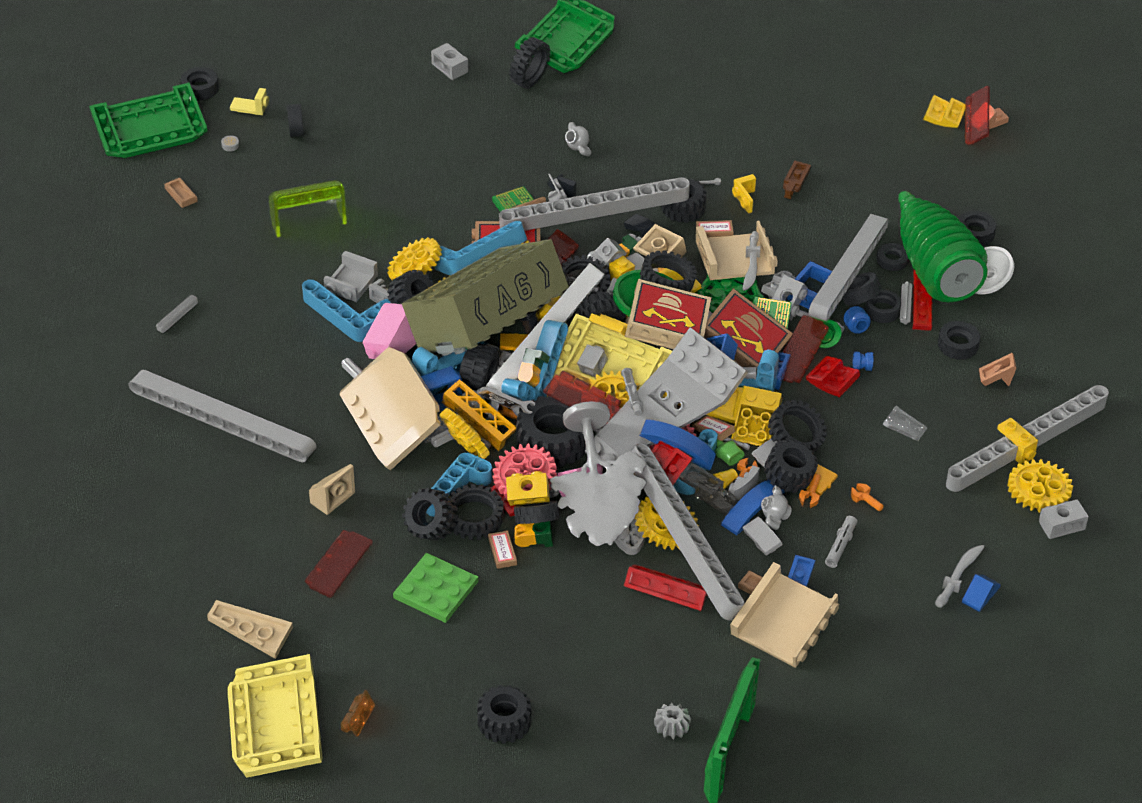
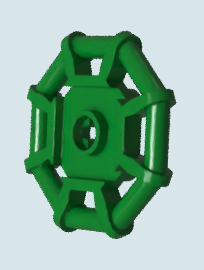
[695,275,764,313]

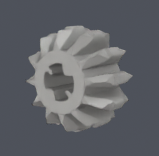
[654,702,691,739]

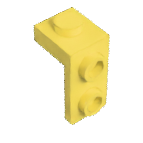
[230,88,269,115]

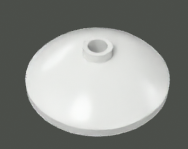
[976,246,1014,294]

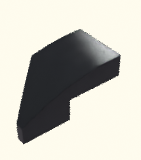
[547,173,576,198]
[624,214,659,237]

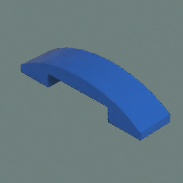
[639,420,716,471]
[721,480,785,535]

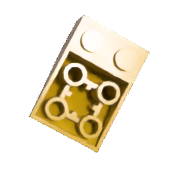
[731,386,782,446]

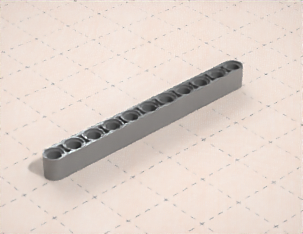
[499,178,690,231]
[808,214,888,321]
[129,370,317,462]
[946,385,1109,492]
[631,443,744,620]

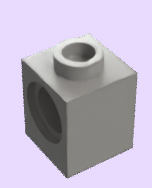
[595,238,627,264]
[577,344,608,377]

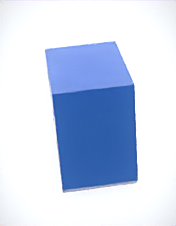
[962,574,1001,612]

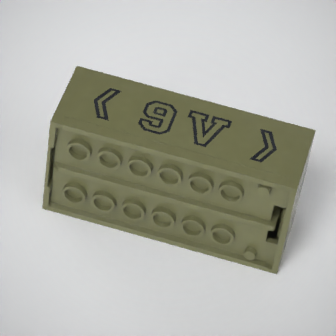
[401,239,569,356]

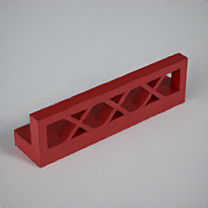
[624,564,707,611]

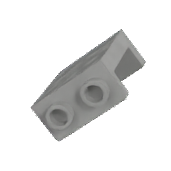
[324,251,378,302]

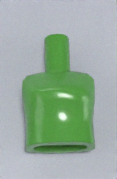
[715,439,744,466]

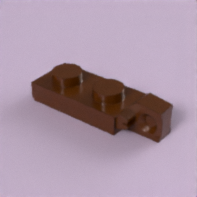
[783,161,811,199]

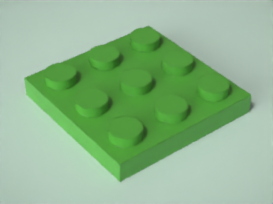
[393,553,478,623]

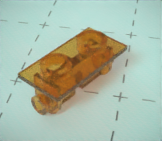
[341,690,375,737]

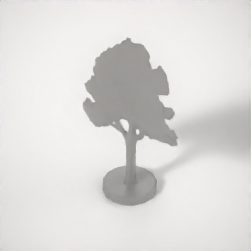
[550,401,646,546]

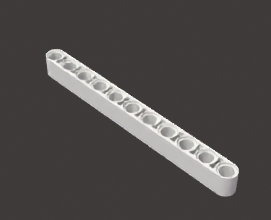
[486,263,605,392]

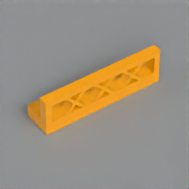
[442,379,516,451]

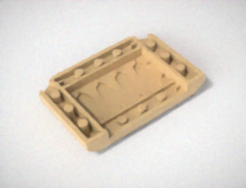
[340,347,440,470]

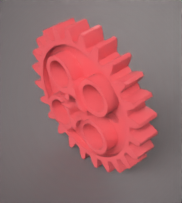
[493,443,557,499]

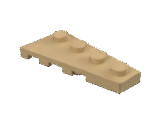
[207,600,293,659]

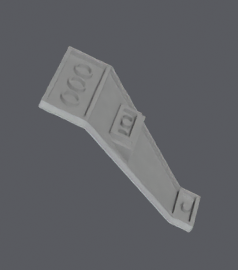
[585,328,748,466]

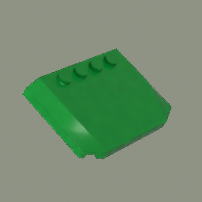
[514,0,615,73]
[89,83,207,158]
[704,657,760,803]

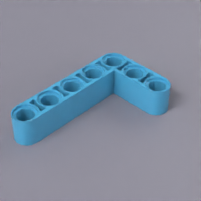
[434,221,527,275]
[302,280,391,342]
[501,320,568,401]
[412,341,489,396]
[738,350,779,392]

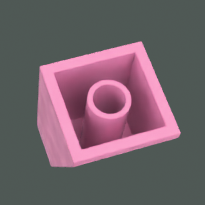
[363,303,416,359]

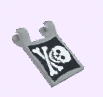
[477,386,535,416]

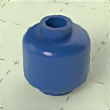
[843,306,871,334]

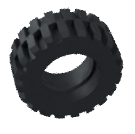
[516,394,586,467]

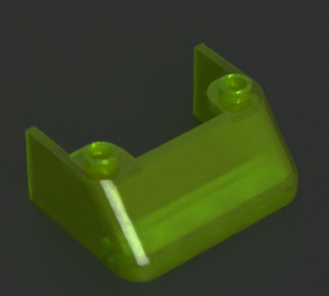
[269,180,347,237]

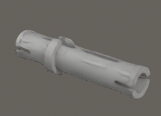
[825,516,858,568]

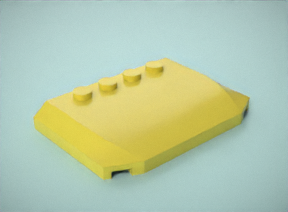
[553,314,672,408]
[228,654,323,778]

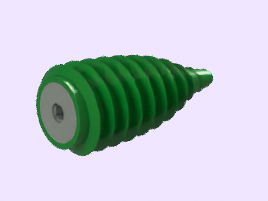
[898,191,988,302]

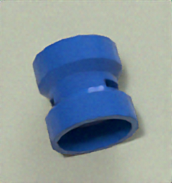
[852,352,873,371]

